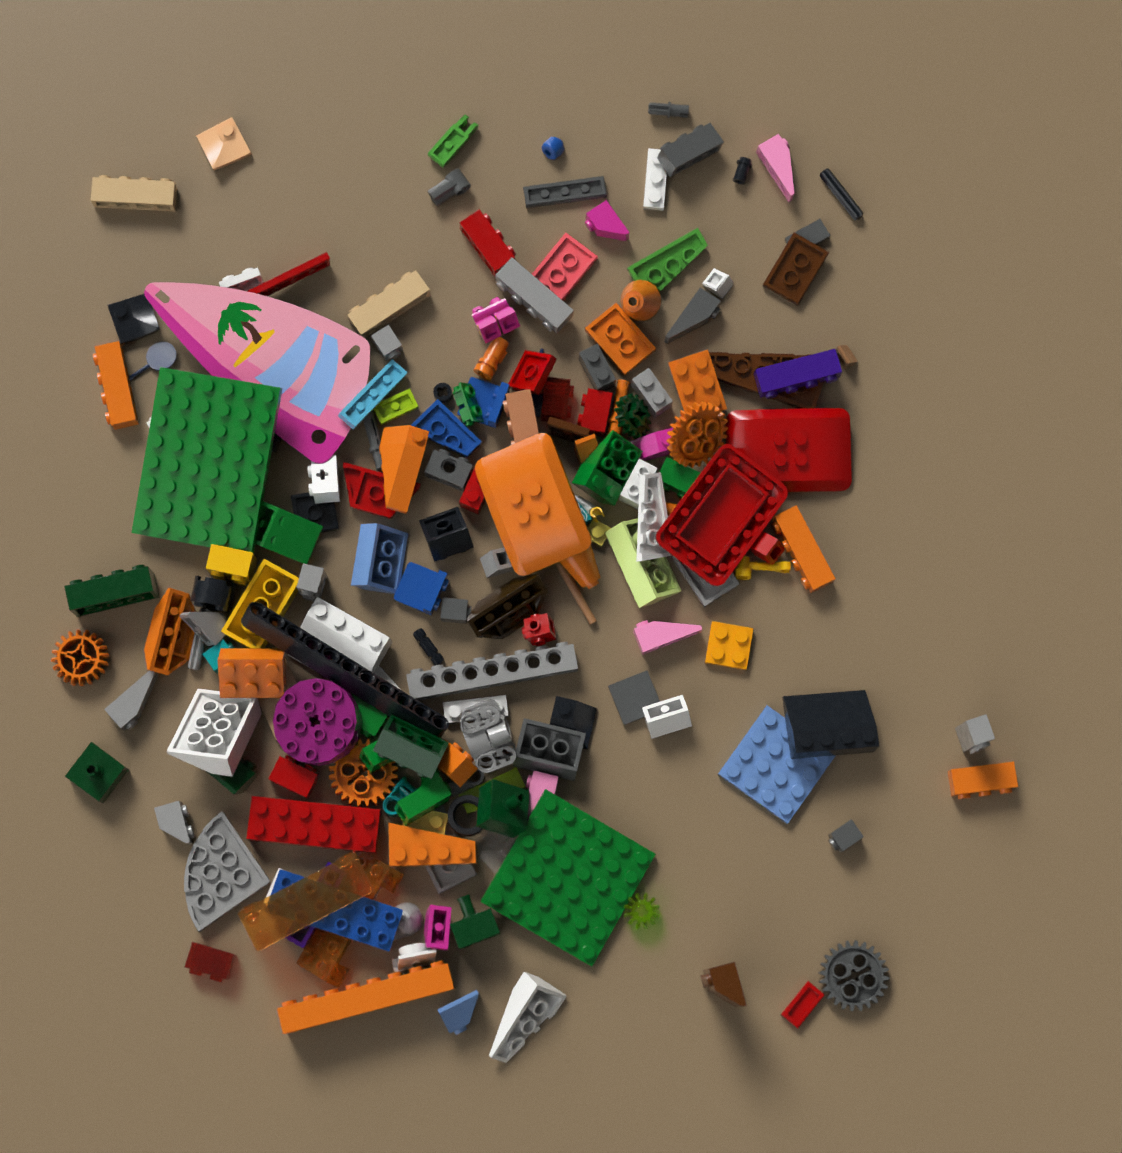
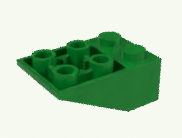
[572,430,643,506]
[256,501,324,564]

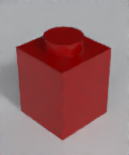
[750,531,785,565]

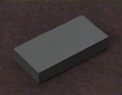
[784,219,831,245]

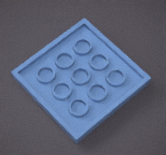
[718,705,836,824]

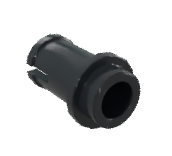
[733,157,752,185]

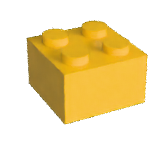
[206,544,258,586]

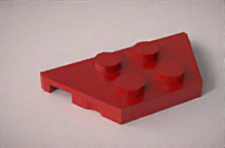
[343,462,421,519]

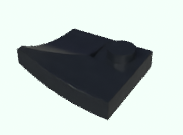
[108,294,160,345]

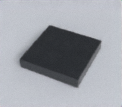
[291,492,339,533]

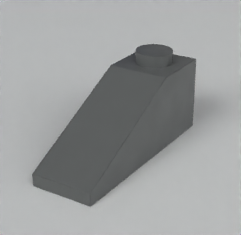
[664,287,721,344]

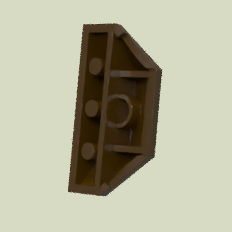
[466,574,548,639]

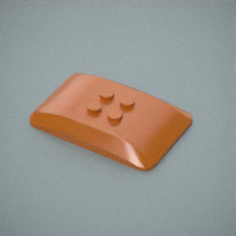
[475,433,592,576]

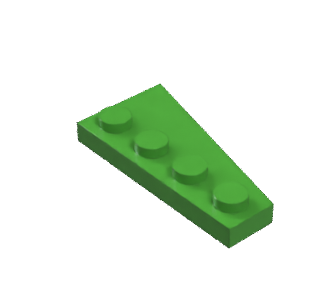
[627,228,708,292]

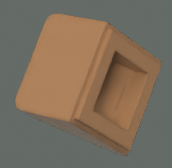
[836,345,858,370]

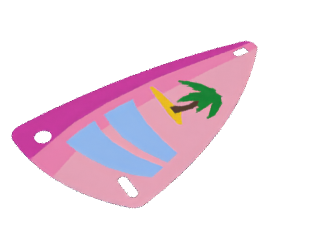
[144,282,370,464]

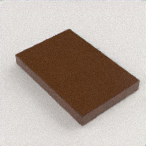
[763,232,829,306]

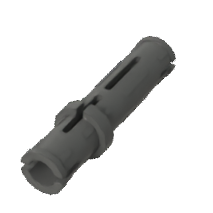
[363,409,382,471]

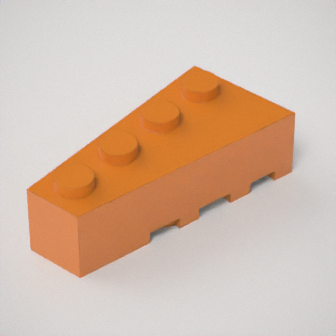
[388,823,478,867]

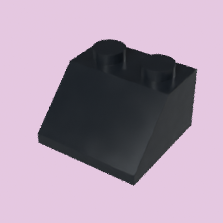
[419,507,474,562]

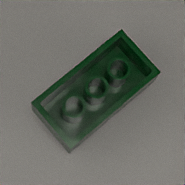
[64,565,160,617]

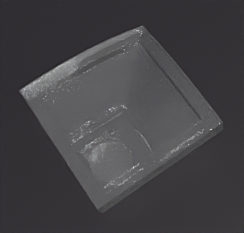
[475,830,517,874]

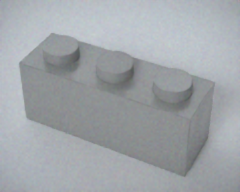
[955,714,995,754]

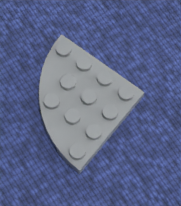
[184,811,271,932]

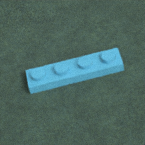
[338,359,408,430]

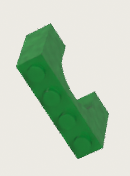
[359,740,452,826]

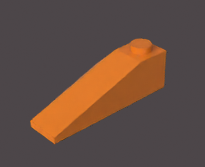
[379,425,429,514]

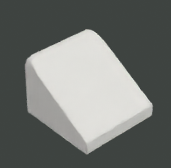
[702,268,733,298]

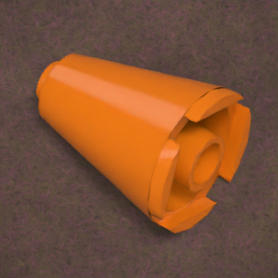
[620,280,662,321]
[559,546,601,589]

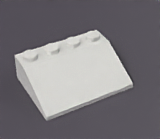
[288,597,392,673]
[167,689,262,776]

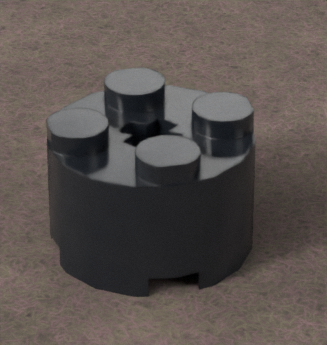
[190,576,237,612]

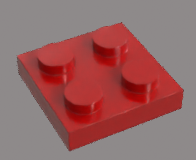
[508,350,557,395]

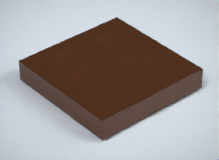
[547,417,590,443]

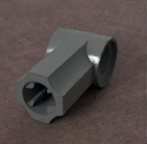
[428,169,471,207]
[443,766,484,798]

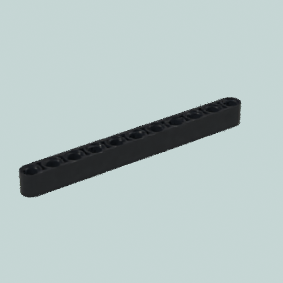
[241,602,449,738]

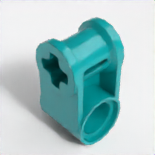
[383,776,419,817]

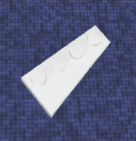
[636,472,672,562]

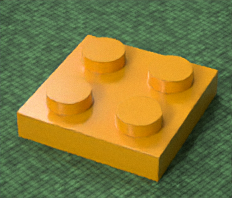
[705,621,753,670]

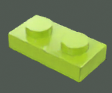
[374,388,419,426]

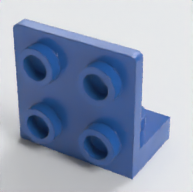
[457,377,510,428]

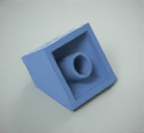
[437,990,479,1035]

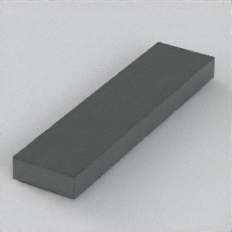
[523,176,607,208]

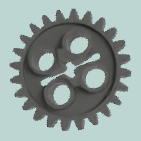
[818,940,889,1011]

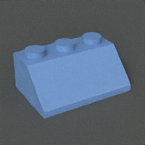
[351,523,408,594]

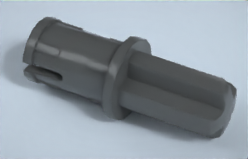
[648,102,689,118]

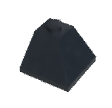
[550,696,597,749]

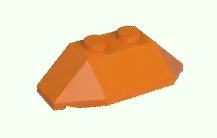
[144,588,196,675]

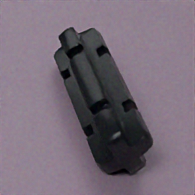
[413,628,444,665]

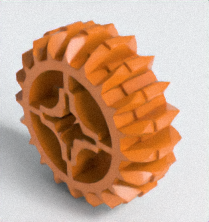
[51,629,110,687]

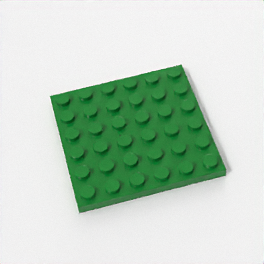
[480,789,656,967]

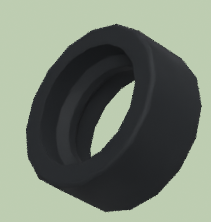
[447,795,483,837]

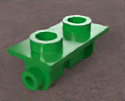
[453,382,484,427]

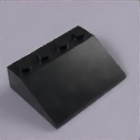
[782,690,879,759]

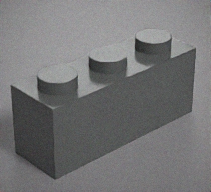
[657,123,724,177]

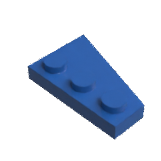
[411,399,482,458]

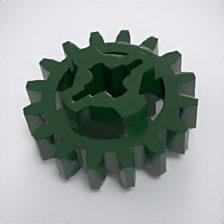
[614,393,652,440]

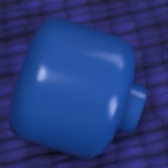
[542,137,565,160]

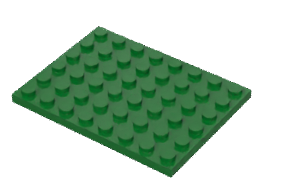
[131,367,283,553]

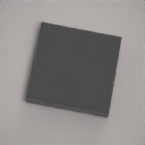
[608,671,660,725]

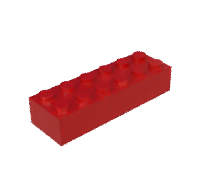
[246,796,382,854]

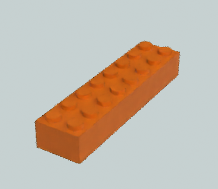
[277,960,455,1034]

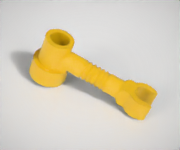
[735,556,791,580]

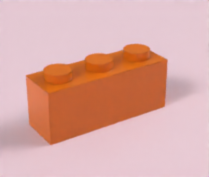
[947,761,1018,800]

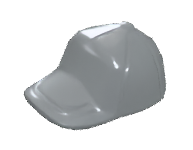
[394,902,423,940]

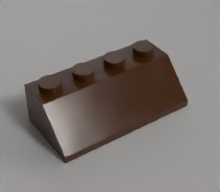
[700,962,747,1007]

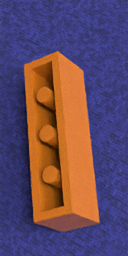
[93,341,139,430]
[771,505,836,593]

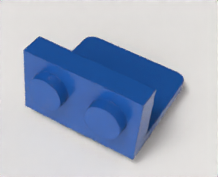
[394,562,450,616]

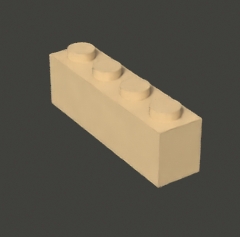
[91,175,178,212]
[347,270,431,338]

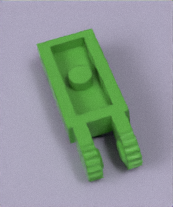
[428,115,479,168]

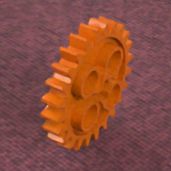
[666,401,728,468]
[329,739,398,808]

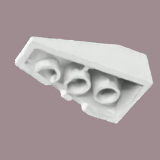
[489,972,566,1063]

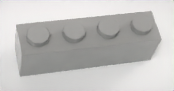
[495,258,574,333]

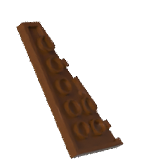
[709,352,824,409]

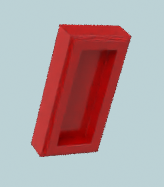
[780,981,825,1029]

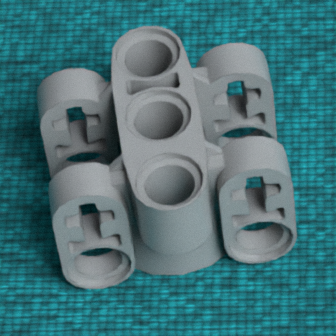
[460,699,516,773]

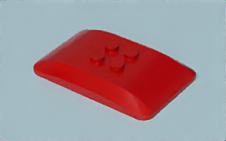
[726,408,852,492]
[656,444,788,586]

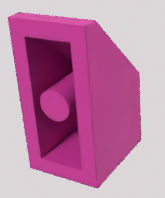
[585,200,630,241]
[424,905,452,950]

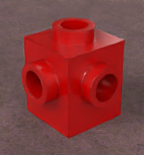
[522,613,557,646]

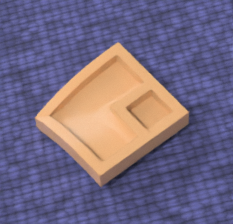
[197,117,252,170]

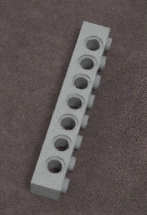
[406,642,578,701]

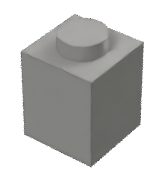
[371,325,403,361]

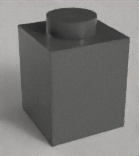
[440,597,472,624]
[828,819,864,853]

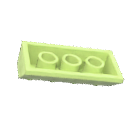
[605,518,681,608]

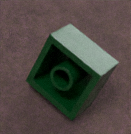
[65,742,129,803]
[476,779,529,838]
[450,894,500,950]

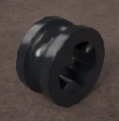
[433,383,452,403]

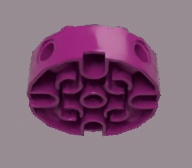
[273,678,362,766]

